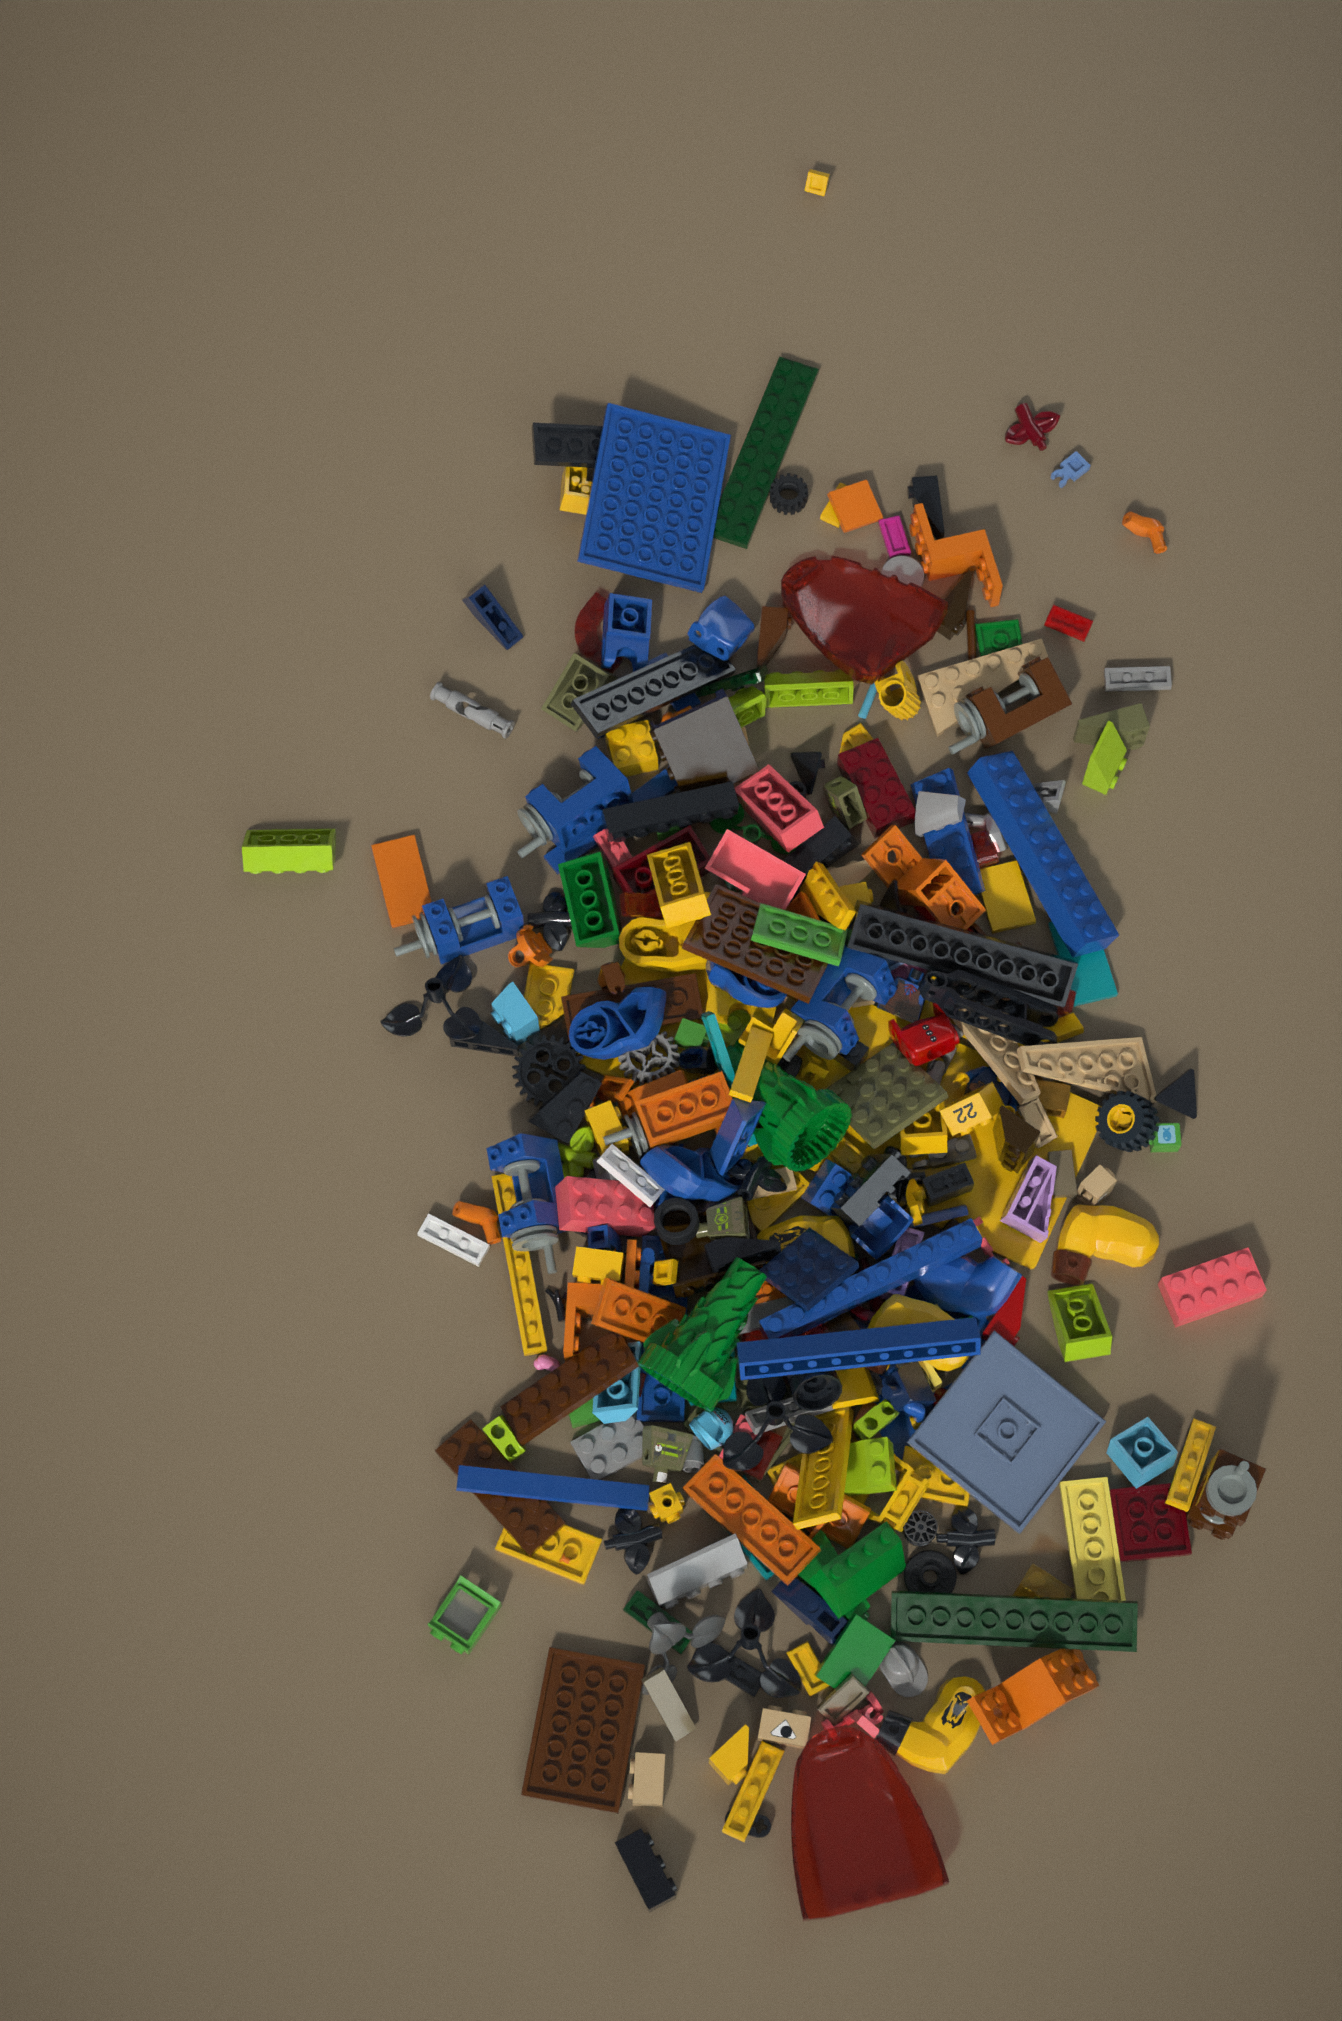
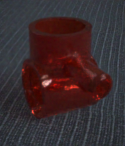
[971,831,999,868]

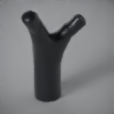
[545,1289,567,1322]

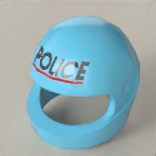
[689,1407,734,1450]

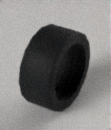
[654,1198,699,1245]

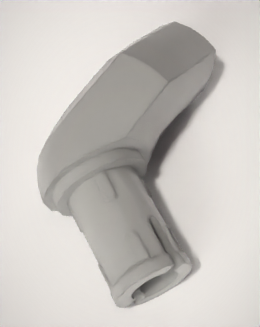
[965,812,1008,853]

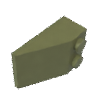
[541,653,618,732]
[1073,703,1150,750]

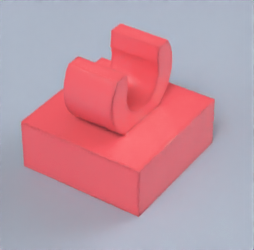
[850,1704,883,1738]

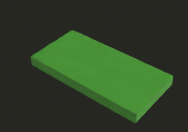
[751,903,848,966]

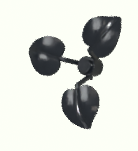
[380,955,481,1040]
[723,1376,833,1471]
[687,1589,802,1698]

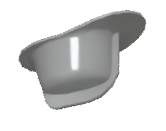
[879,1641,928,1697]

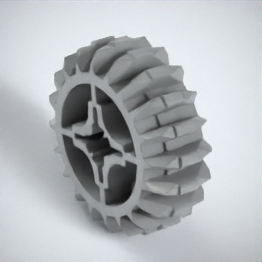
[618,1031,680,1086]

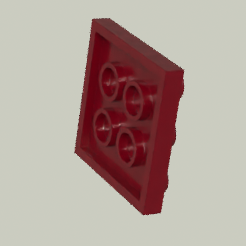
[1109,1483,1192,1563]

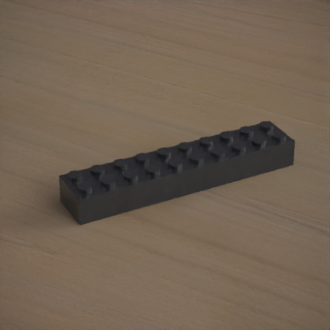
[845,900,1078,1008]

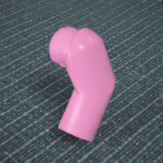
[534,1354,560,1372]

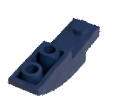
[771,1578,847,1646]

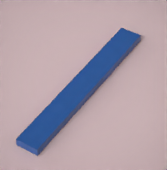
[544,769,678,875]
[456,1465,649,1511]

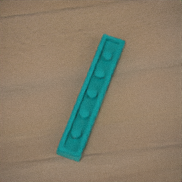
[701,1011,757,1146]

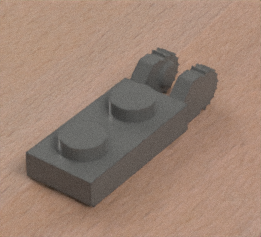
[909,1135,977,1170]

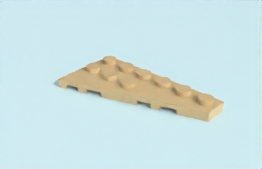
[917,639,1049,737]
[951,990,1041,1105]
[1017,1037,1156,1104]

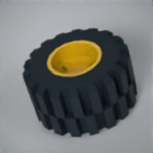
[1095,1091,1160,1152]

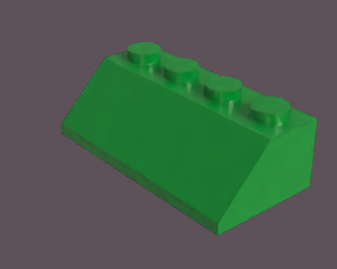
[558,852,622,948]
[809,1521,906,1619]

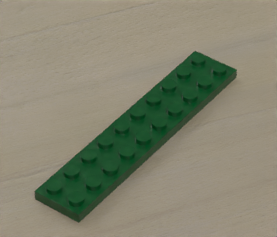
[713,356,819,549]
[891,1591,1138,1652]

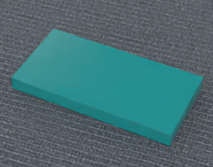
[1048,922,1118,1007]

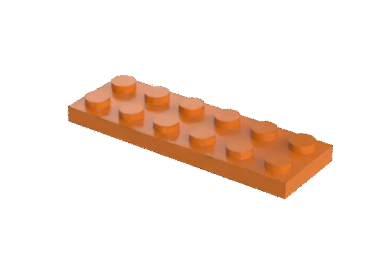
[683,1454,821,1586]

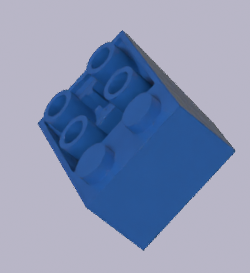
[801,1159,852,1229]

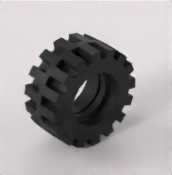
[770,473,808,515]

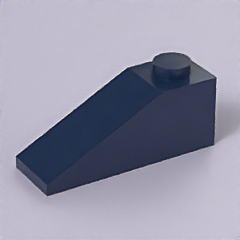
[462,585,524,650]

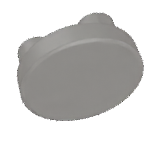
[881,555,924,598]

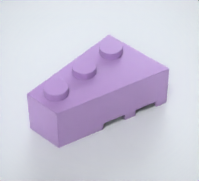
[1000,1155,1057,1243]

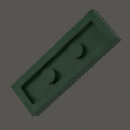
[623,1590,692,1655]

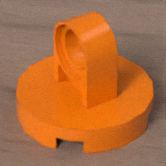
[508,924,553,967]

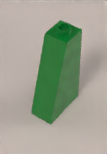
[797,1530,871,1623]

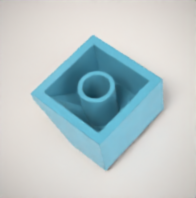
[491,982,540,1046]
[1106,1417,1178,1489]

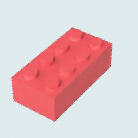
[734,764,824,852]
[555,1176,655,1237]
[1158,1247,1267,1328]

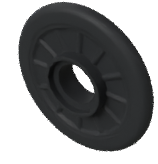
[904,1550,957,1593]

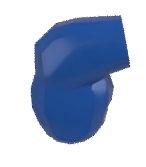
[569,987,667,1060]

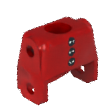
[888,1003,960,1066]

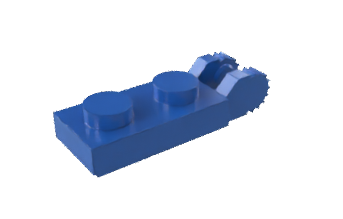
[639,1247,655,1293]

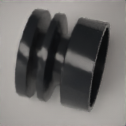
[786,1370,842,1411]

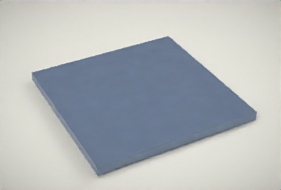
[906,1331,1106,1534]

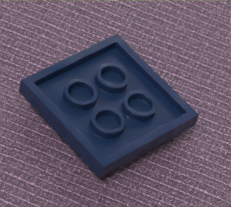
[759,1227,859,1311]

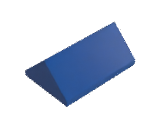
[709,1099,766,1176]

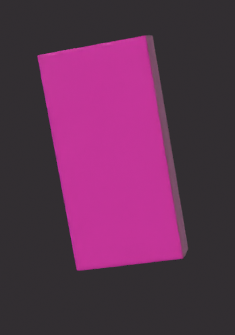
[878,515,911,559]

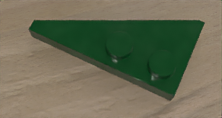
[696,665,769,698]

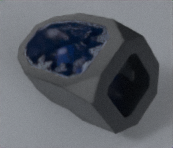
[677,1046,717,1074]

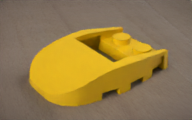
[849,1440,930,1532]

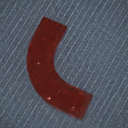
[574,592,623,674]

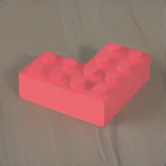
[705,829,806,910]

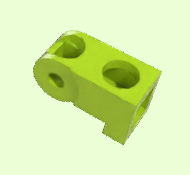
[852,1399,899,1440]
[482,1415,526,1462]

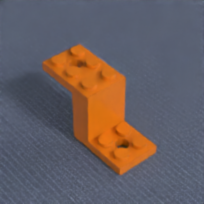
[909,503,1003,607]
[861,825,986,930]
[563,1239,642,1362]
[967,1649,1100,1745]

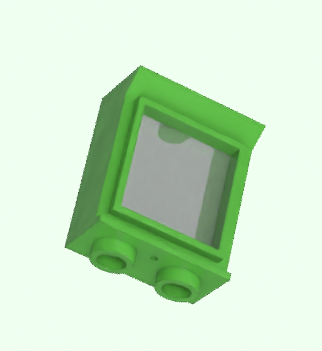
[427,1575,502,1655]

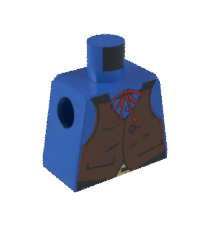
[877,968,925,1023]

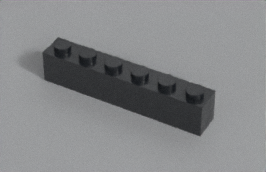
[602,781,739,842]

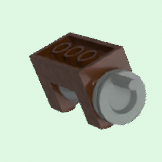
[948,657,1072,755]
[1186,1449,1266,1540]

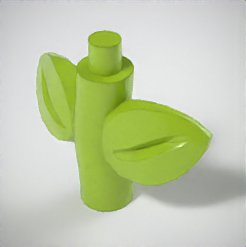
[558,1126,597,1178]

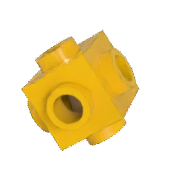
[649,1483,685,1524]

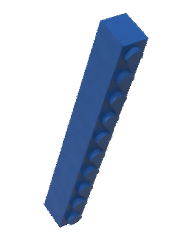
[759,1218,983,1340]
[737,1317,981,1380]

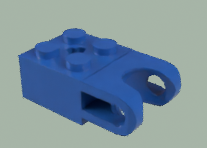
[601,593,652,672]

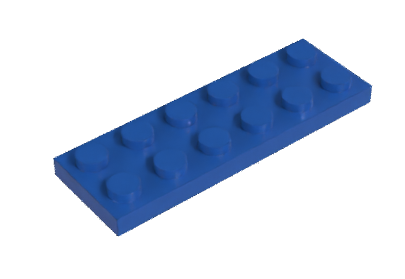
[910,768,985,903]

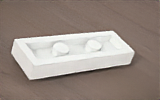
[597,1144,665,1207]
[417,1213,490,1267]

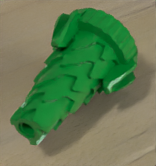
[715,1039,852,1172]
[637,1257,767,1412]

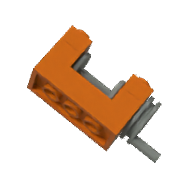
[603,1071,733,1159]

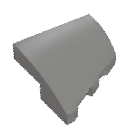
[915,791,966,837]

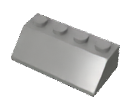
[647,1534,747,1609]

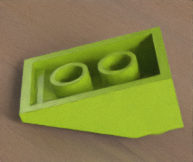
[1082,721,1128,795]
[1047,1284,1112,1362]
[844,1437,897,1496]

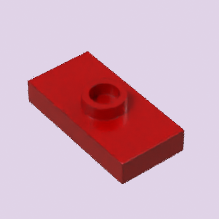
[1044,605,1093,642]

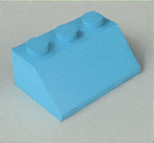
[592,1341,642,1424]

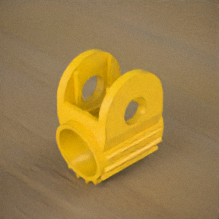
[873,661,921,721]

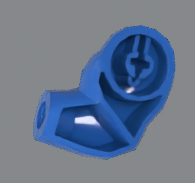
[706,960,787,1008]
[640,1144,743,1202]
[913,1255,1022,1320]

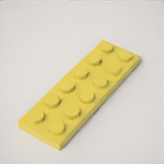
[1059,1477,1126,1601]

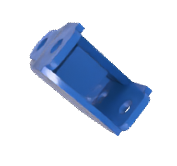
[688,596,755,661]
[848,1194,914,1260]

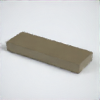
[641,1667,696,1742]

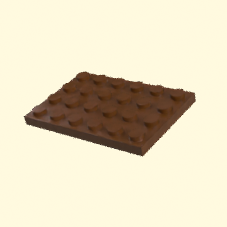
[682,884,829,1004]
[521,1647,645,1814]

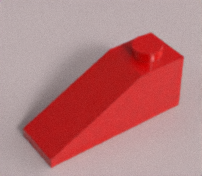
[981,1276,1026,1347]

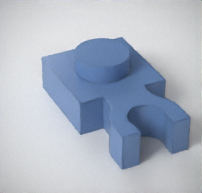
[1050,451,1091,488]

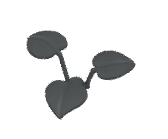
[642,1612,726,1695]

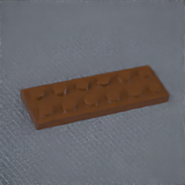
[561,973,703,1042]
[500,1331,639,1446]
[435,1420,566,1557]

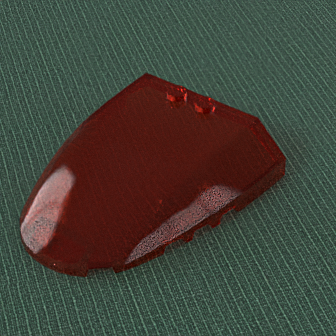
[781,556,948,685]
[791,1726,949,1921]

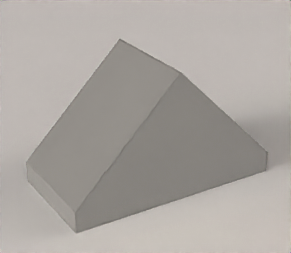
[1032,780,1066,814]

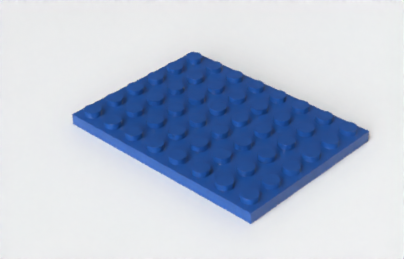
[577,403,731,593]

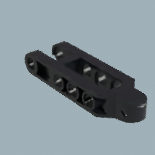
[919,969,1058,1046]

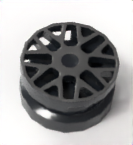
[903,1510,938,1547]

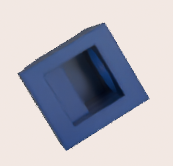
[588,1225,622,1252]

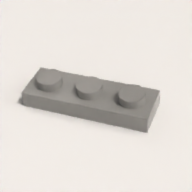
[1104,666,1172,692]

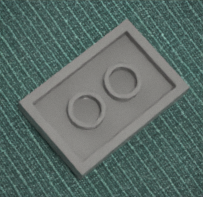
[570,1412,644,1480]

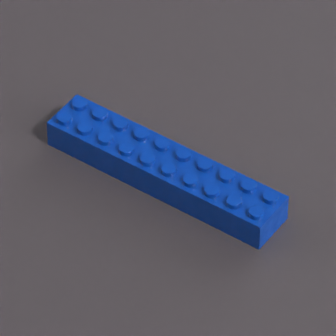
[967,751,1119,957]

